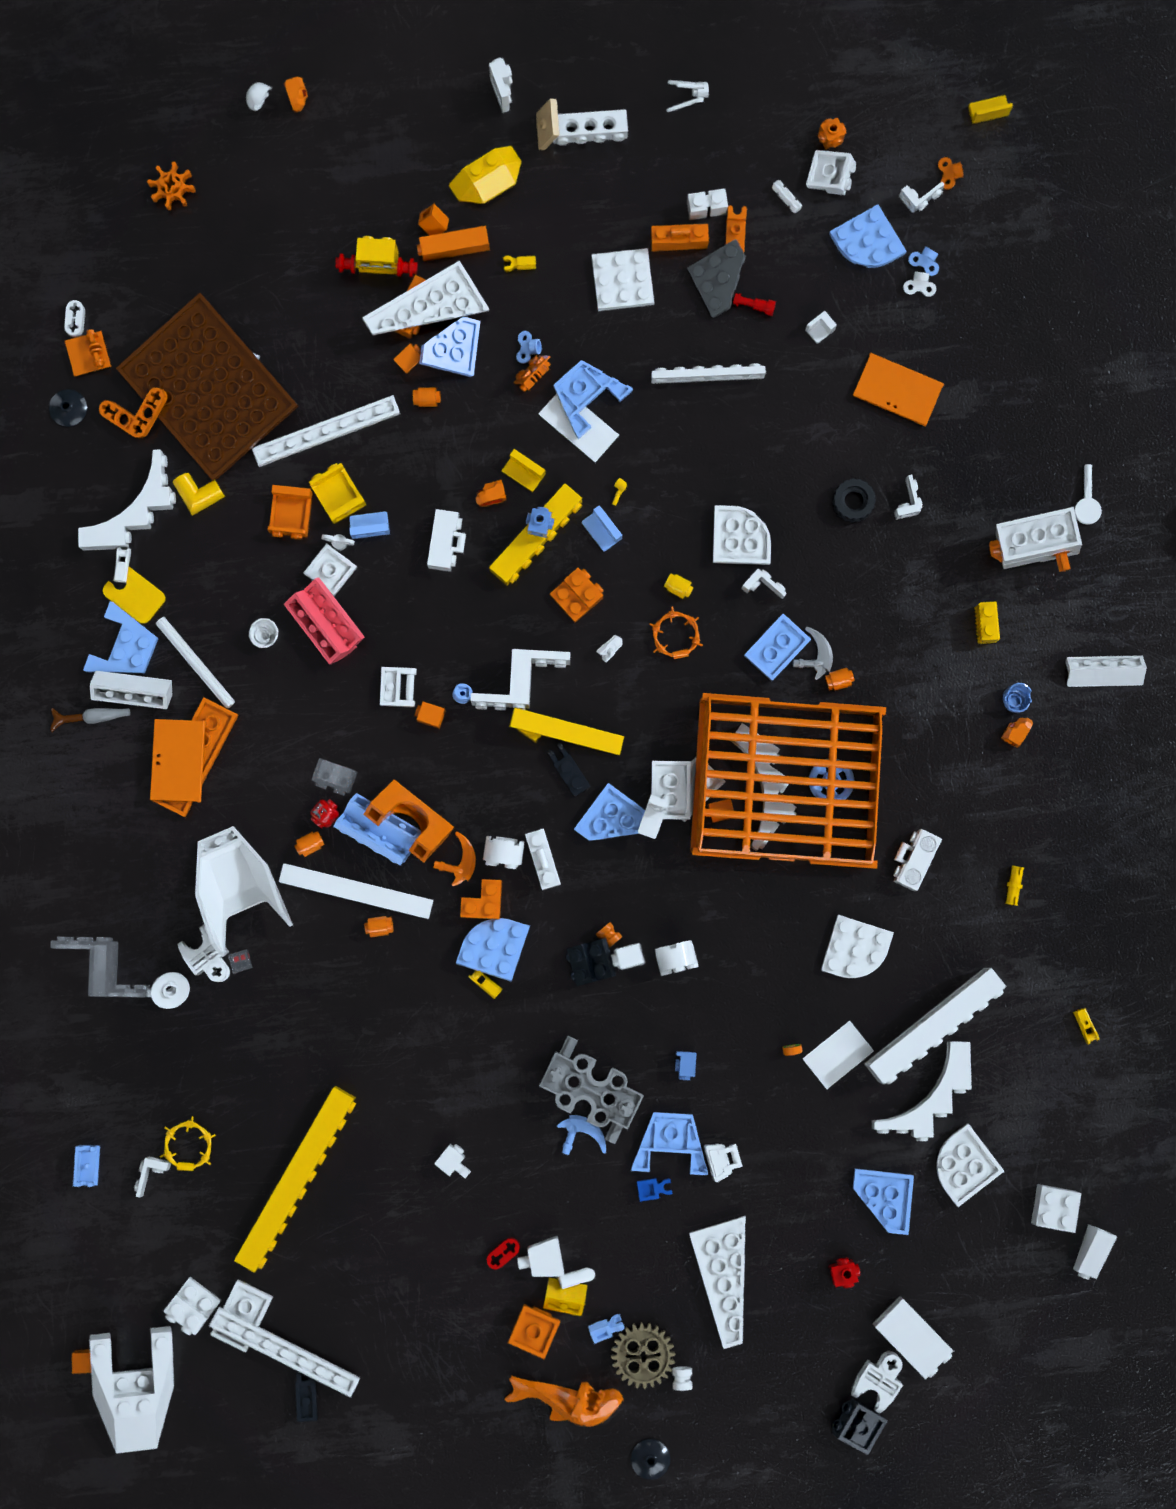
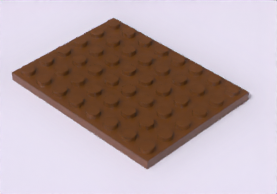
[116,293,299,480]

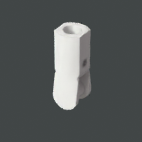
[113,547,131,583]
[558,1268,595,1289]

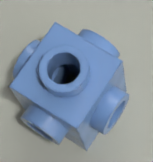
[526,507,554,538]

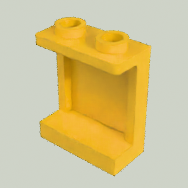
[309,463,366,524]

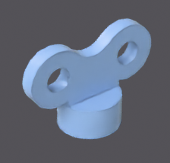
[909,247,939,276]
[517,331,541,364]

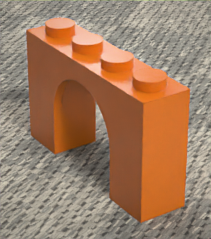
[363,780,454,863]

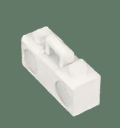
[427,509,466,571]
[525,829,561,891]
[893,829,942,892]

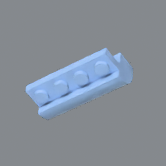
[333,793,421,865]

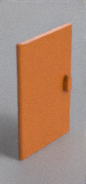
[853,353,944,427]
[150,719,205,803]

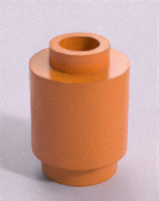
[413,387,441,407]
[825,668,855,691]
[294,831,325,857]
[364,916,394,938]

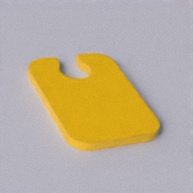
[103,567,166,624]

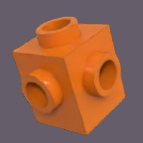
[818,117,846,150]

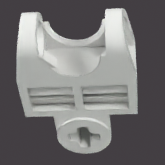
[178,925,230,982]
[851,1351,903,1413]

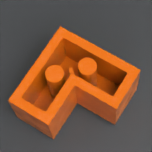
[460,879,502,919]

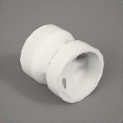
[672,1366,692,1391]

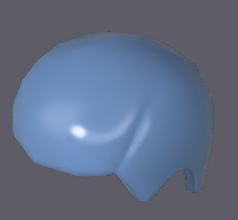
[1003,682,1032,713]

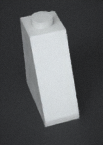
[1073,1224,1117,1280]

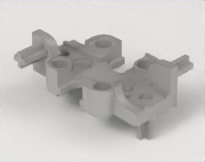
[539,1036,644,1144]

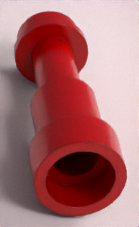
[733,293,776,316]

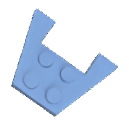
[554,360,633,439]
[83,601,158,674]
[632,1112,708,1175]

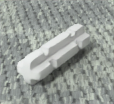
[772,180,802,213]

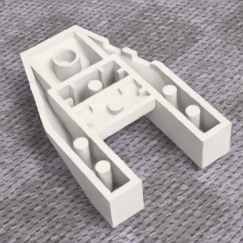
[90,1326,174,1453]

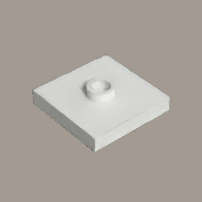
[303,543,357,596]

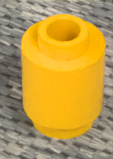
[664,574,694,599]

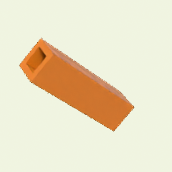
[417,226,490,261]

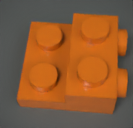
[550,568,604,623]

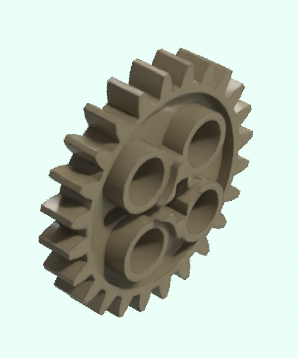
[611,1322,675,1389]

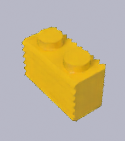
[974,602,1000,644]

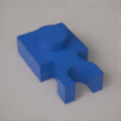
[637,1178,672,1201]

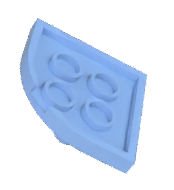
[829,205,907,268]
[456,918,530,982]

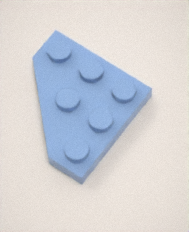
[419,316,480,377]
[574,783,645,841]
[853,1168,914,1235]

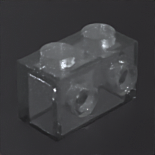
[312,758,358,796]

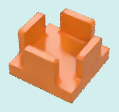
[508,1305,560,1359]

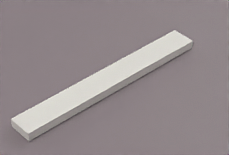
[252,395,400,467]
[279,864,434,919]
[209,1307,360,1397]

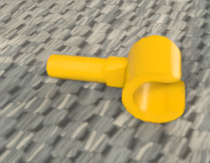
[612,478,627,506]

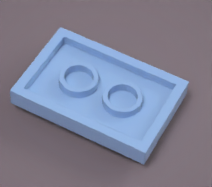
[744,614,811,681]

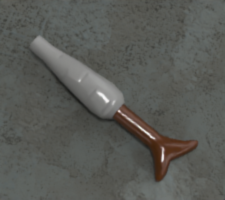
[50,708,130,732]

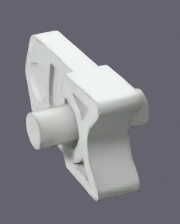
[596,635,622,662]

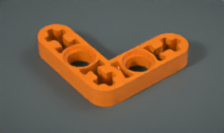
[99,388,167,438]

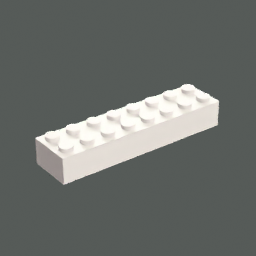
[864,968,1006,1084]

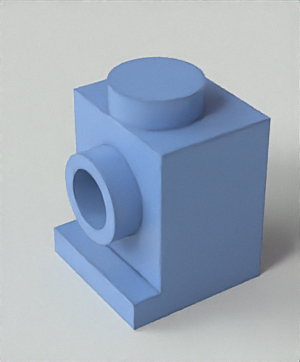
[675,1051,696,1080]

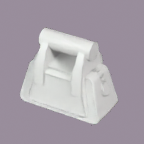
[704,1144,742,1182]

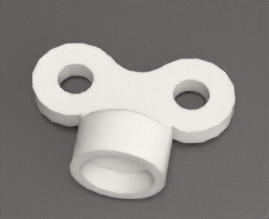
[903,272,936,296]
[321,534,355,551]

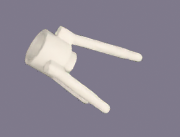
[667,80,709,112]

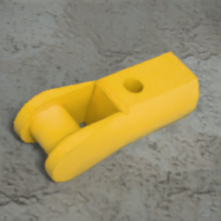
[468,971,503,999]
[1073,1008,1100,1045]

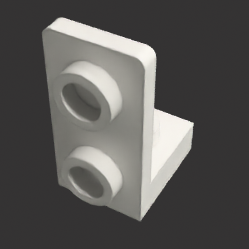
[899,182,944,213]
[894,475,922,520]
[741,569,787,599]
[638,795,669,839]
[134,1156,171,1198]

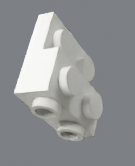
[489,58,512,113]
[806,150,856,195]
[163,1277,221,1335]

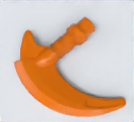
[433,832,476,886]

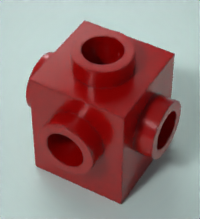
[829,1258,861,1288]

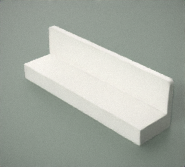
[1066,656,1147,687]

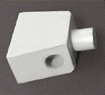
[517,1236,564,1277]

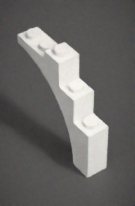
[78,450,176,551]
[731,723,797,851]
[872,1041,971,1141]

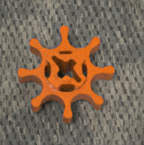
[147,162,196,210]

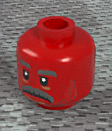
[310,799,339,828]

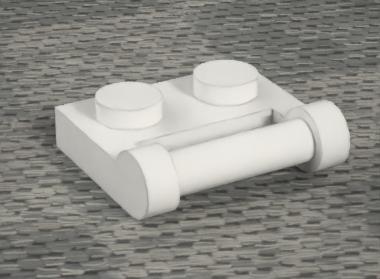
[380,667,416,707]

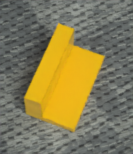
[968,95,1013,124]
[502,449,546,492]
[543,1278,587,1316]

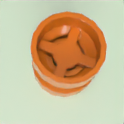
[596,922,622,948]

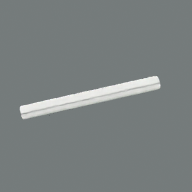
[156,617,235,708]

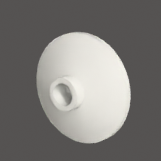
[151,972,190,1009]

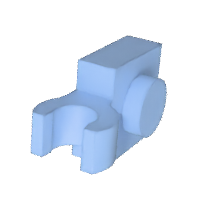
[588,1314,625,1343]

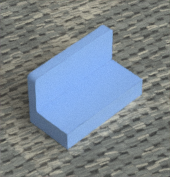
[582,505,622,552]
[349,512,390,539]

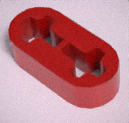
[487,1238,520,1270]

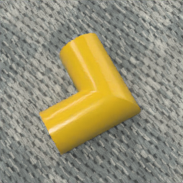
[173,473,225,516]

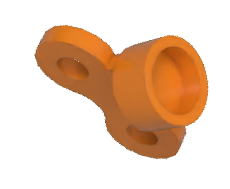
[938,157,963,190]

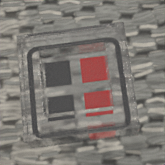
[228,949,253,974]

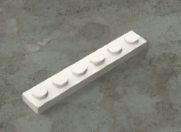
[651,364,766,383]

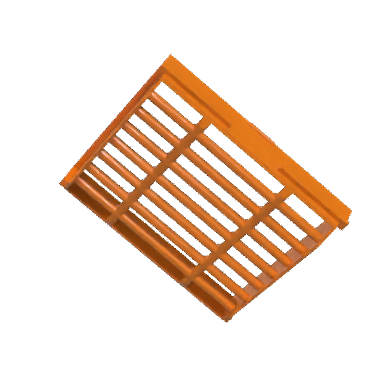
[690,693,886,869]

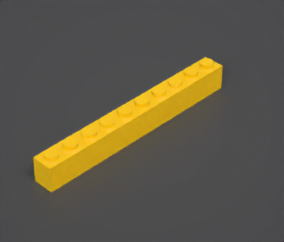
[234,1086,356,1273]

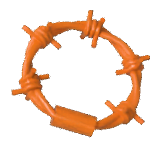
[649,607,703,659]

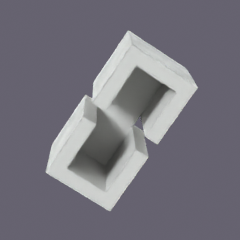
[687,189,728,220]

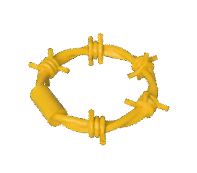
[160,1116,216,1171]

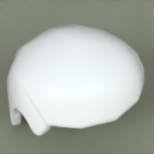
[246,82,272,111]
[249,618,279,648]

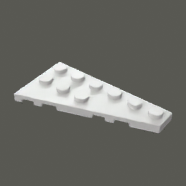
[363,261,489,335]
[689,1216,746,1349]

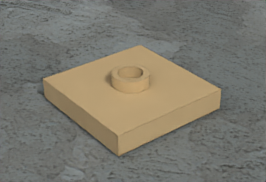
[536,99,559,150]

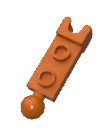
[725,205,747,252]

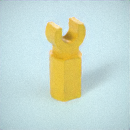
[503,256,536,272]

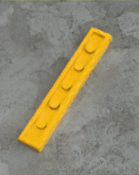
[509,708,624,755]

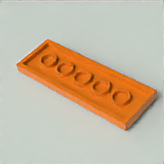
[152,697,239,817]

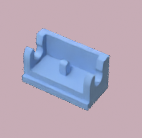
[73,1145,100,1187]

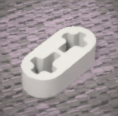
[65,300,85,338]

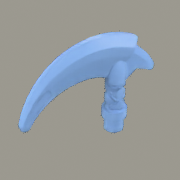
[557,1115,606,1155]

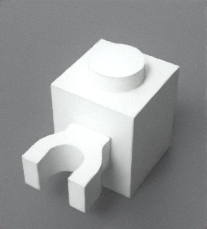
[435,1144,471,1178]

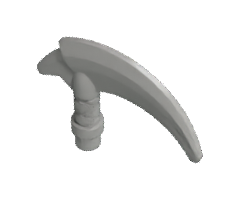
[793,627,833,680]

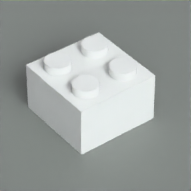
[1031,1184,1081,1233]

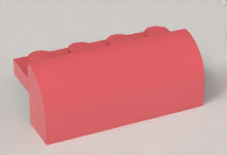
[284,577,365,664]

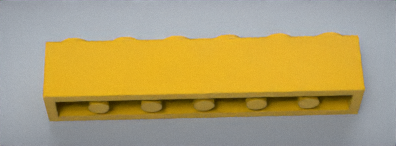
[489,483,582,585]

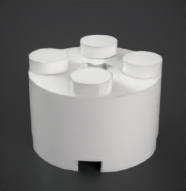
[483,836,524,869]
[655,940,699,976]

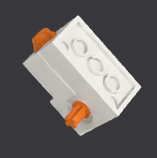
[989,507,1082,572]

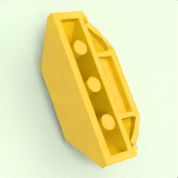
[449,146,521,204]

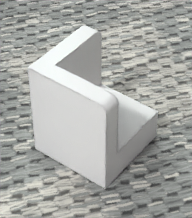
[805,311,837,344]

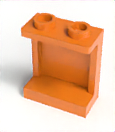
[267,485,313,539]

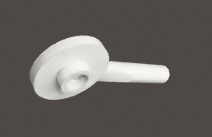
[1074,464,1102,525]

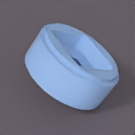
[452,684,473,704]

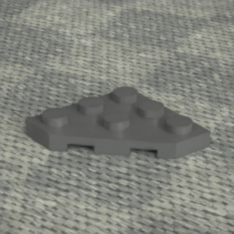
[687,239,746,318]

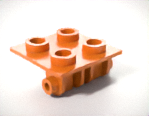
[65,329,111,376]
[513,356,550,392]

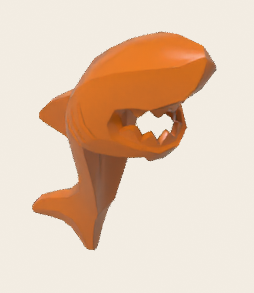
[505,1376,623,1427]

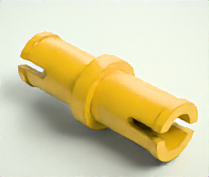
[1005,866,1024,906]

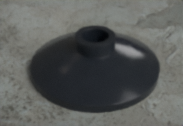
[49,389,87,427]
[631,1439,670,1480]

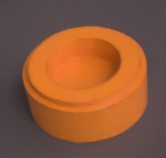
[782,1044,803,1056]

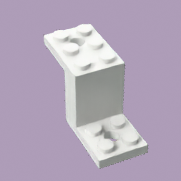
[471,649,570,710]

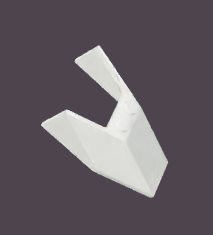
[195,826,293,957]

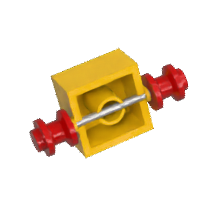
[335,236,418,277]

